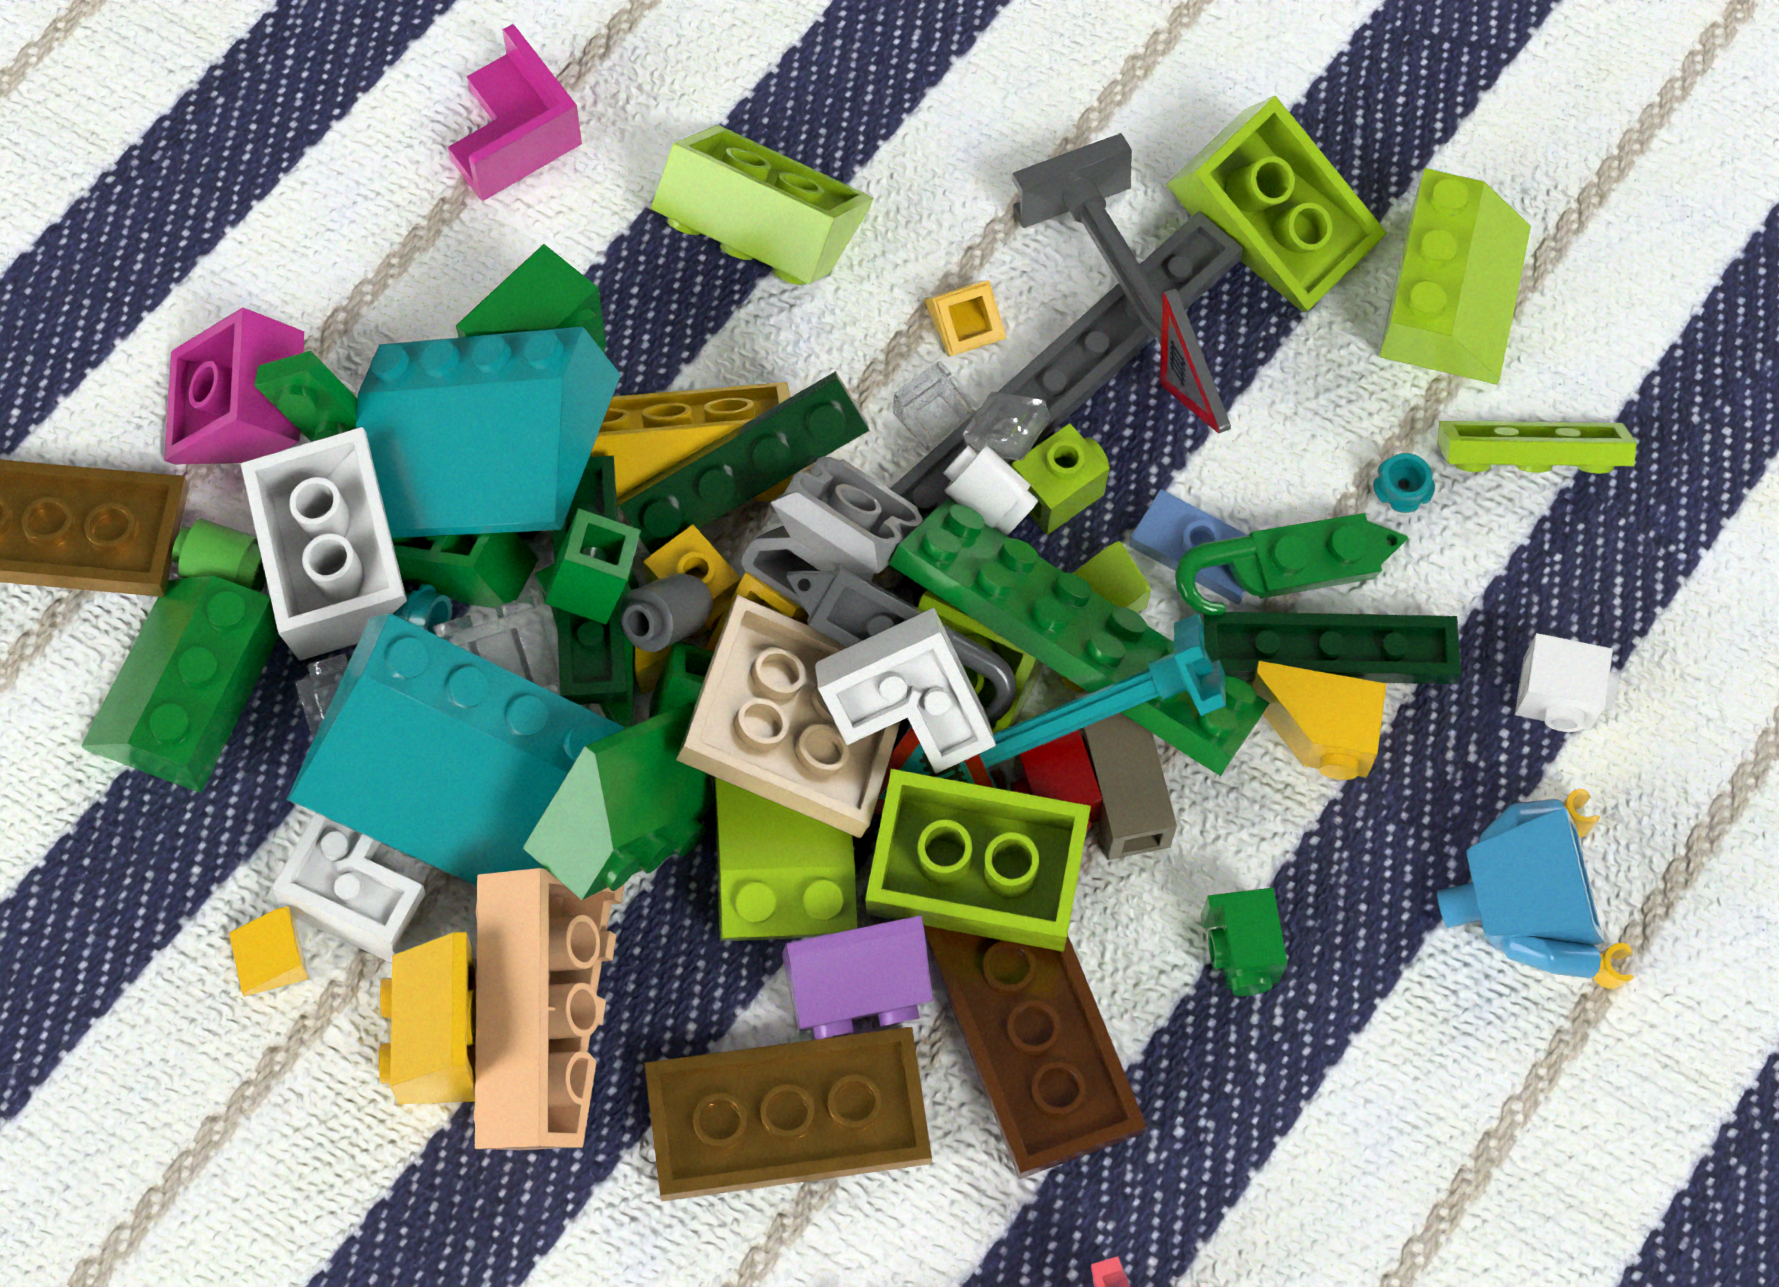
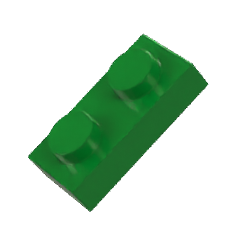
[254,351,357,442]

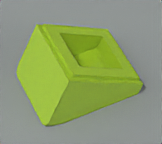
[1072,541,1151,613]

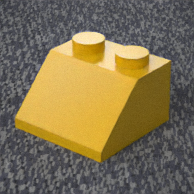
[379,932,477,1104]

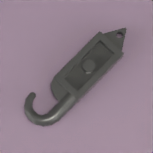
[787,564,1016,724]

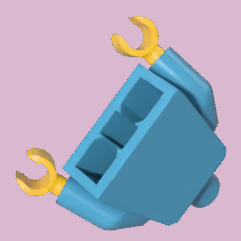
[1437,788,1634,989]

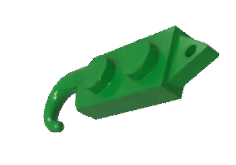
[1175,513,1408,616]

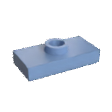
[1129,489,1248,605]

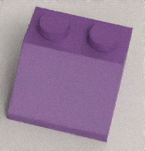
[782,915,933,1040]

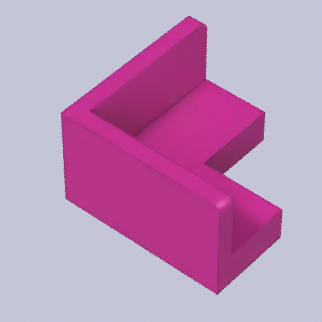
[448,24,582,202]

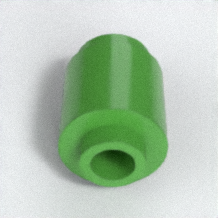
[172,518,266,592]

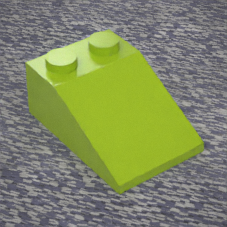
[1166,95,1387,312]
[714,776,857,941]

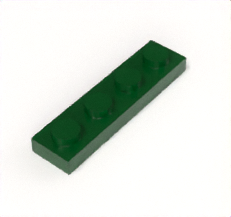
[618,371,870,555]
[553,455,628,705]
[1201,612,1461,684]

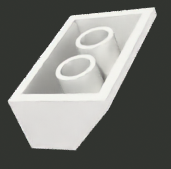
[240,427,407,661]

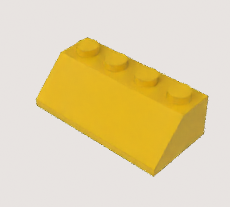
[589,382,799,507]

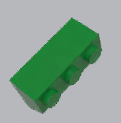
[82,575,280,793]
[523,703,715,900]

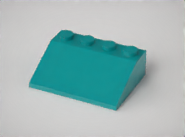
[355,327,621,538]
[286,613,625,887]

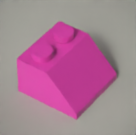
[164,307,305,465]

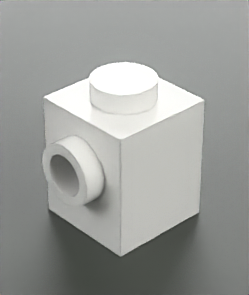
[1515,633,1619,732]

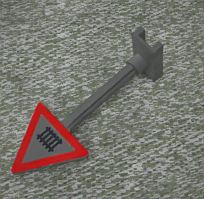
[1012,133,1231,434]

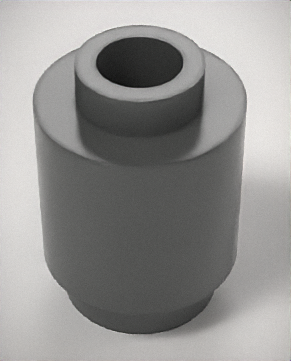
[620,573,713,652]

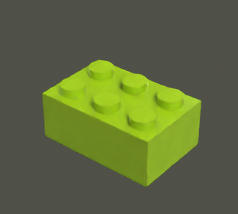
[865,769,1091,952]

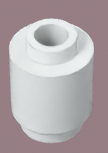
[943,445,1038,536]

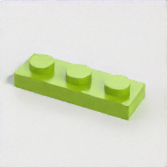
[1437,421,1637,474]

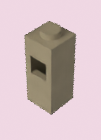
[1075,690,1177,860]

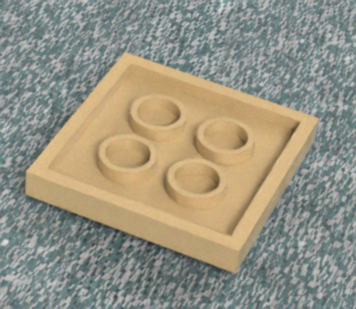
[676,595,901,838]

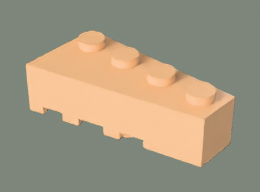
[474,868,625,1150]

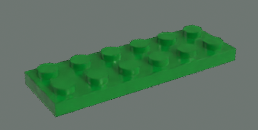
[889,499,1270,776]

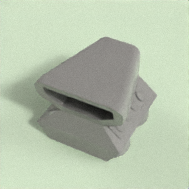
[742,456,923,610]

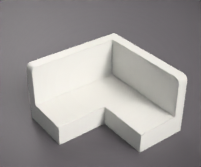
[815,608,996,774]
[272,813,426,963]

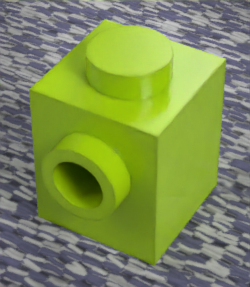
[1011,423,1110,535]

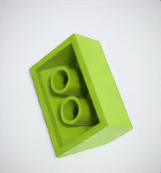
[650,125,874,285]
[1379,168,1531,385]

